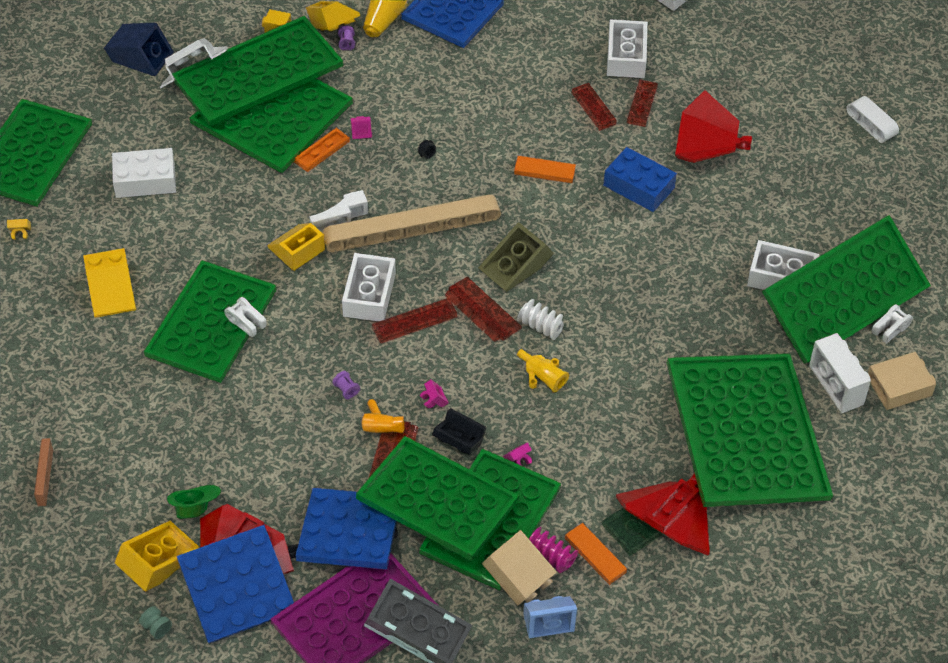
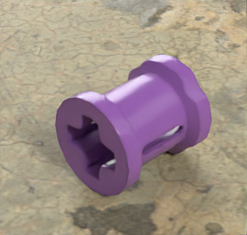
[338,26,355,50]
[332,371,360,399]

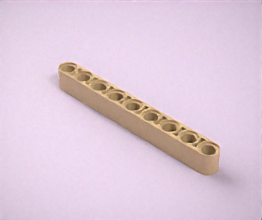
[322,195,501,252]

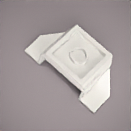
[160,38,228,88]

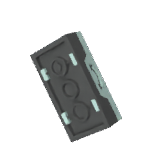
[364,579,472,663]

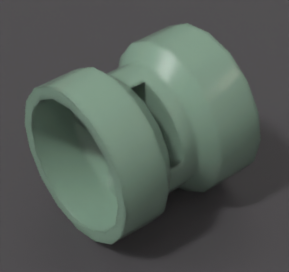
[139,606,172,639]

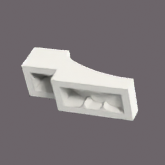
[310,190,368,232]

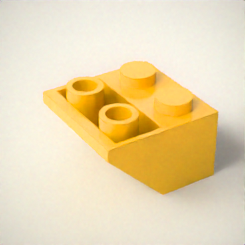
[306,1,360,32]
[267,223,325,271]

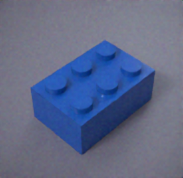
[603,147,677,212]

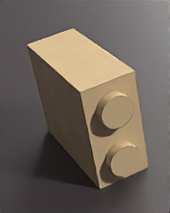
[868,352,936,410]
[482,530,556,606]

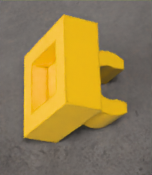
[7,219,31,240]

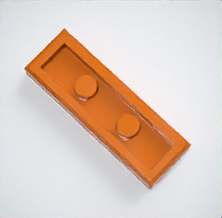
[294,128,350,172]
[514,156,576,183]
[565,523,627,585]

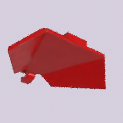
[675,90,752,163]
[616,473,710,555]
[200,504,294,574]

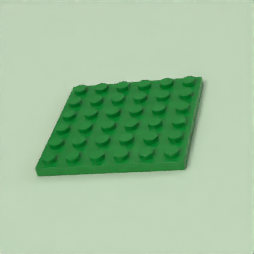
[189,79,353,173]

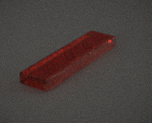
[372,298,457,344]

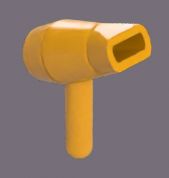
[362,399,405,433]

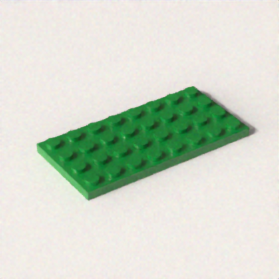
[172,16,344,126]
[762,215,931,364]

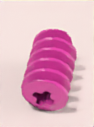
[529,527,578,573]

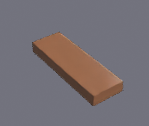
[34,438,53,506]

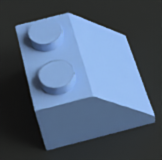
[523,596,577,638]

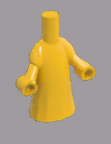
[517,349,570,393]

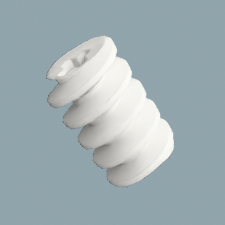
[517,299,564,340]

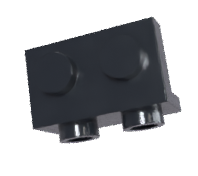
[432,408,486,455]

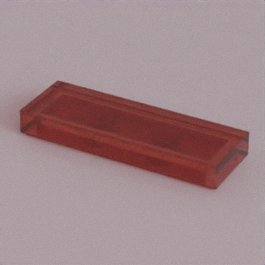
[627,79,658,127]
[572,83,617,131]

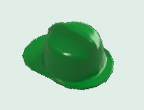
[167,485,221,519]

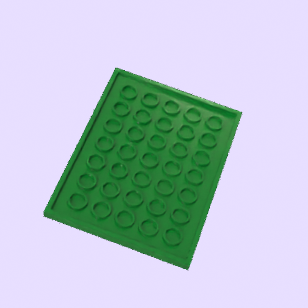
[666,354,833,507]

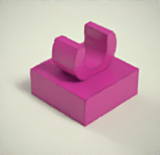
[351,116,372,139]
[420,379,449,408]
[503,442,532,466]

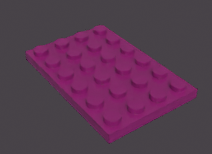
[271,553,439,663]

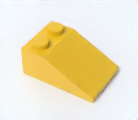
[83,248,136,318]
[115,521,200,592]

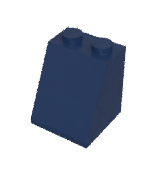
[104,23,174,77]

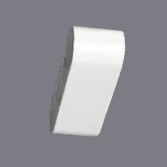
[847,96,899,143]

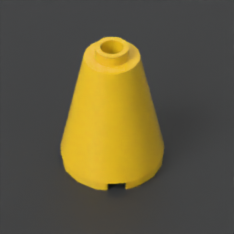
[363,0,407,37]

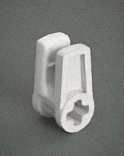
[224,297,267,337]
[872,304,913,344]

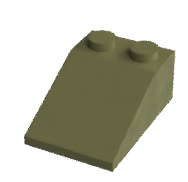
[478,222,554,292]

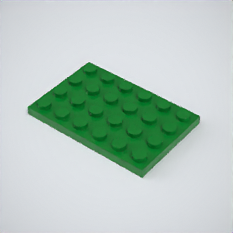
[0,99,92,207]
[144,260,277,383]
[356,436,519,561]
[419,449,561,591]

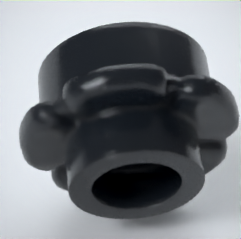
[418,140,436,158]

